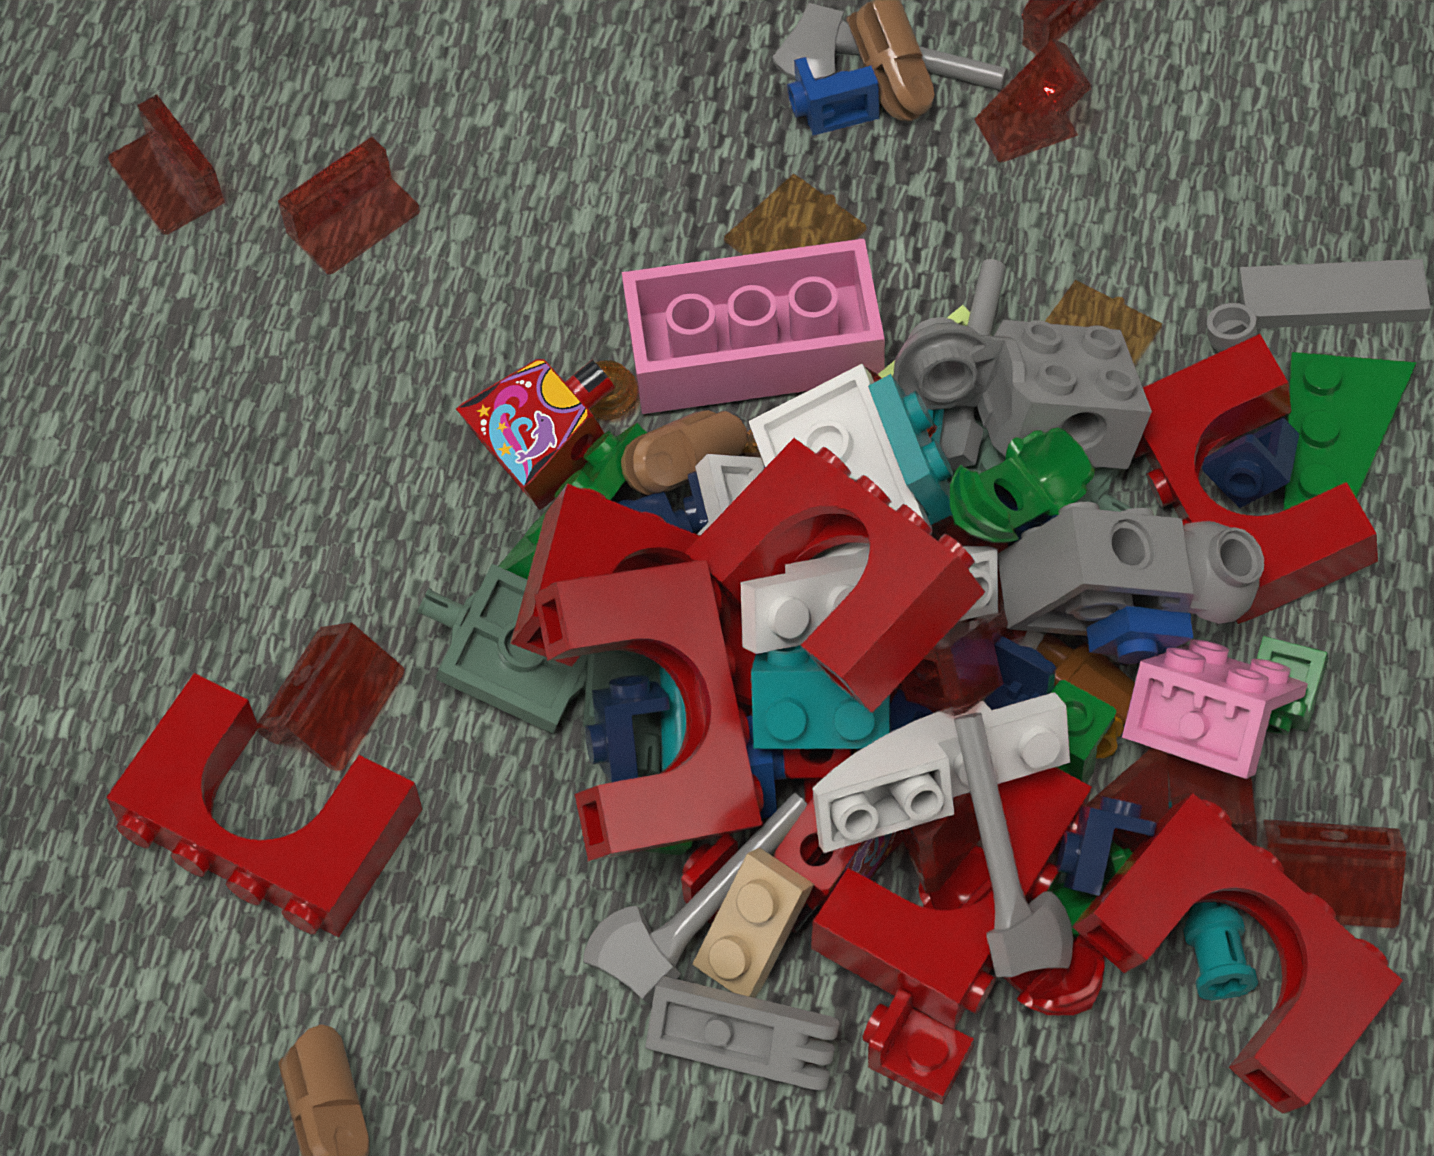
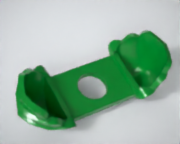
[950,427,1095,543]

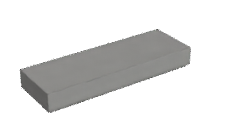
[1238,259,1431,328]

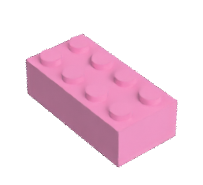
[622,238,885,414]

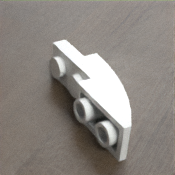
[741,546,998,654]
[812,692,1070,853]

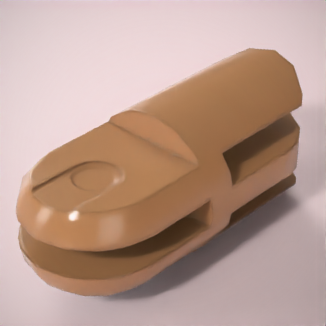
[846,0,934,122]
[621,410,747,495]
[278,1024,370,1156]

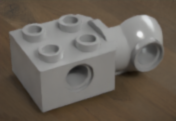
[893,317,1152,469]
[997,502,1264,636]

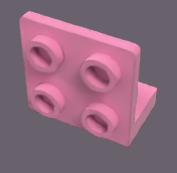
[1122,640,1308,779]

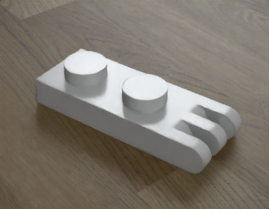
[645,976,840,1090]

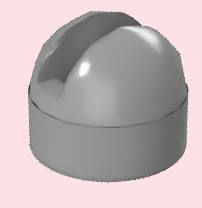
[1207,303,1257,353]

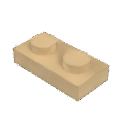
[692,847,814,998]

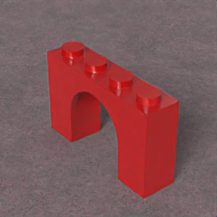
[1133,334,1378,624]
[684,438,985,713]
[511,483,756,716]
[534,559,763,861]
[106,673,423,938]
[811,767,1092,1030]
[1072,793,1403,1114]

